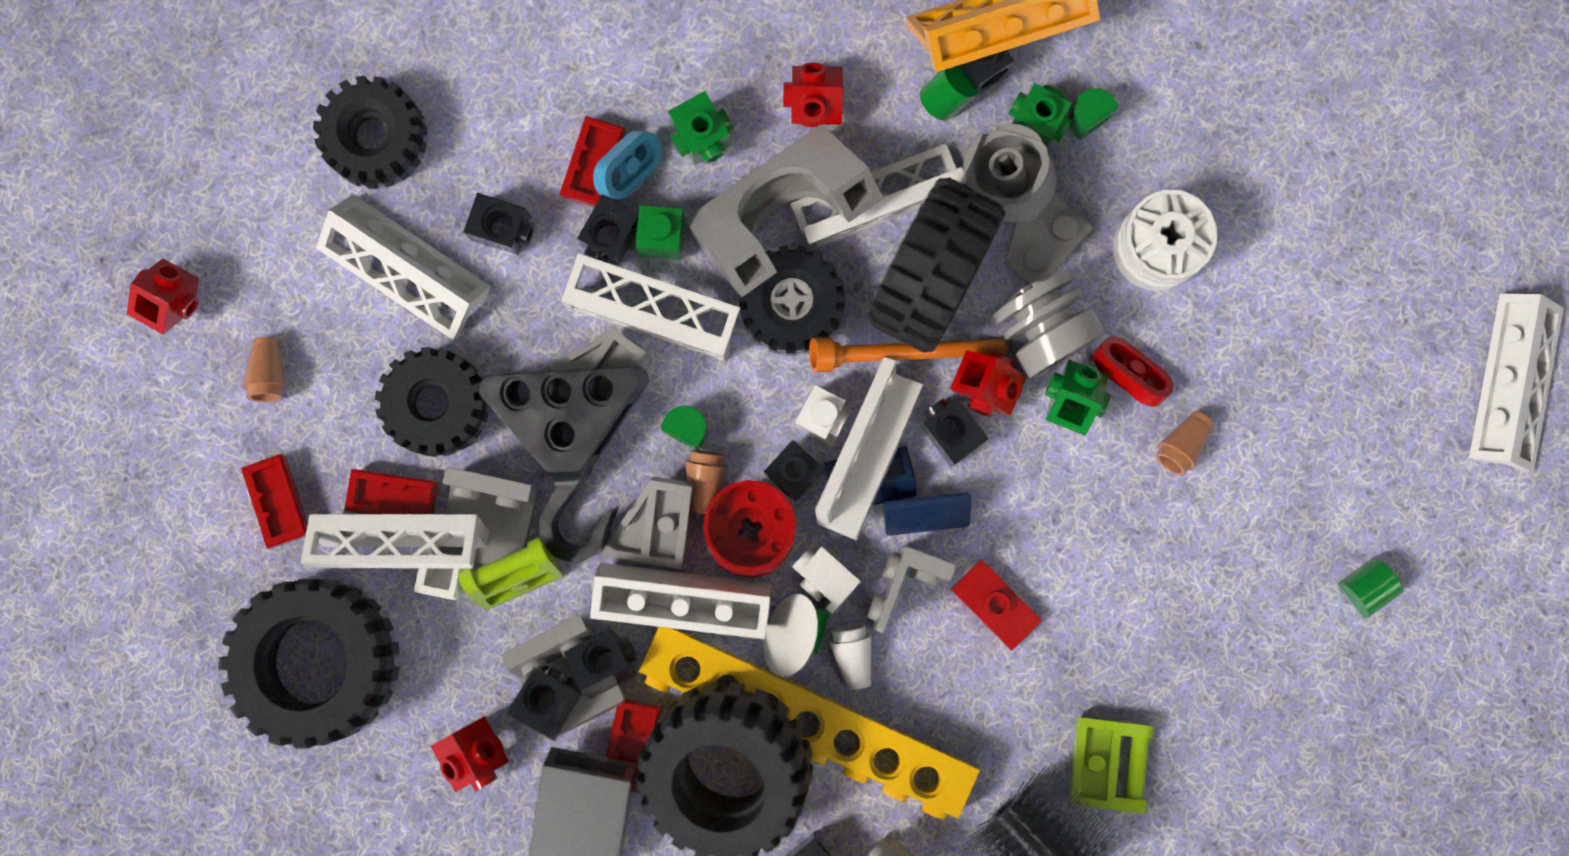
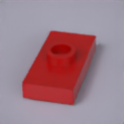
[559,115,627,208]
[241,454,308,549]
[344,469,439,514]
[950,559,1042,651]
[606,699,662,793]

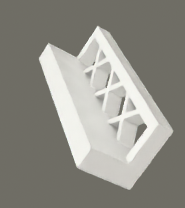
[790,144,967,252]
[316,194,491,341]
[561,253,740,361]
[1469,294,1564,472]
[816,357,923,540]
[300,514,489,569]

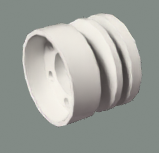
[1113,190,1217,291]

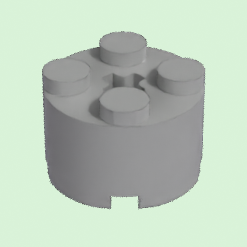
[963,124,1057,223]

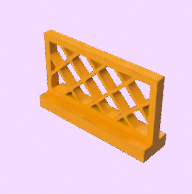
[906,0,1100,72]

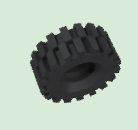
[313,75,428,189]
[375,347,489,457]

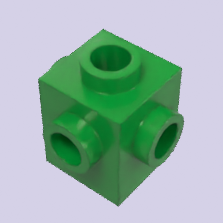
[1008,83,1072,147]
[668,91,734,165]
[1045,359,1111,436]

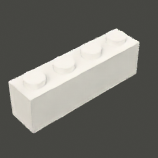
[590,563,771,639]

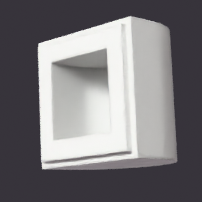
[414,551,464,601]

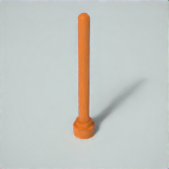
[809,337,1009,373]

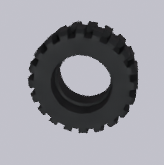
[868,177,1006,353]
[219,579,400,749]
[636,682,813,856]

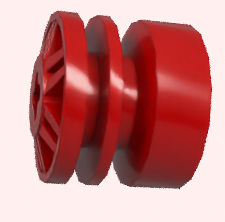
[703,480,796,579]

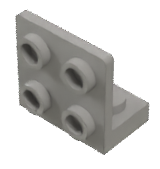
[438,467,539,564]
[867,546,956,633]
[501,615,625,740]

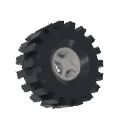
[738,245,845,356]

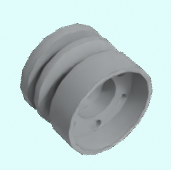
[992,269,1108,379]

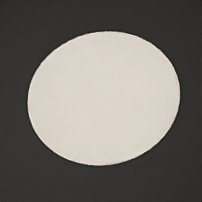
[763,594,818,677]

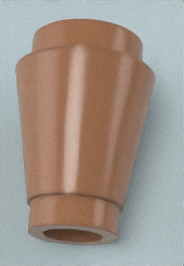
[242,337,287,403]
[1156,411,1214,476]
[685,450,727,514]

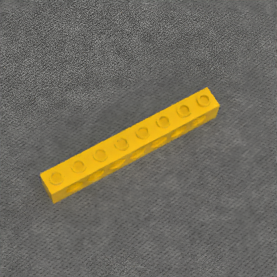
[638,627,980,821]

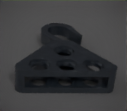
[479,366,649,562]

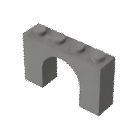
[683,124,884,297]

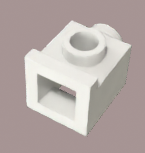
[795,385,852,447]
[792,547,861,614]

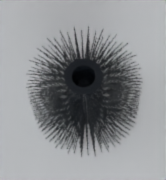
[959,765,1123,856]

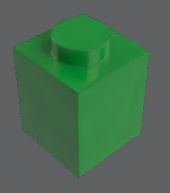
[636,205,685,260]

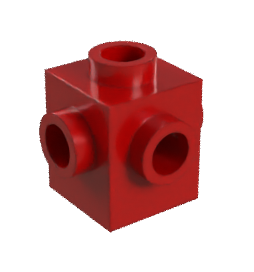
[783,62,843,127]
[127,258,199,335]
[950,350,1027,417]
[431,716,509,792]

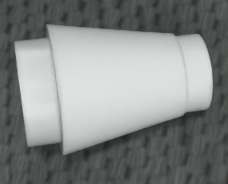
[829,623,872,690]

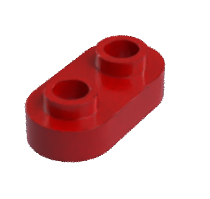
[1093,336,1174,407]

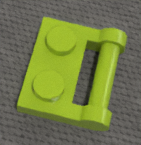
[458,537,564,611]
[1068,716,1155,814]

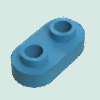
[593,131,662,200]

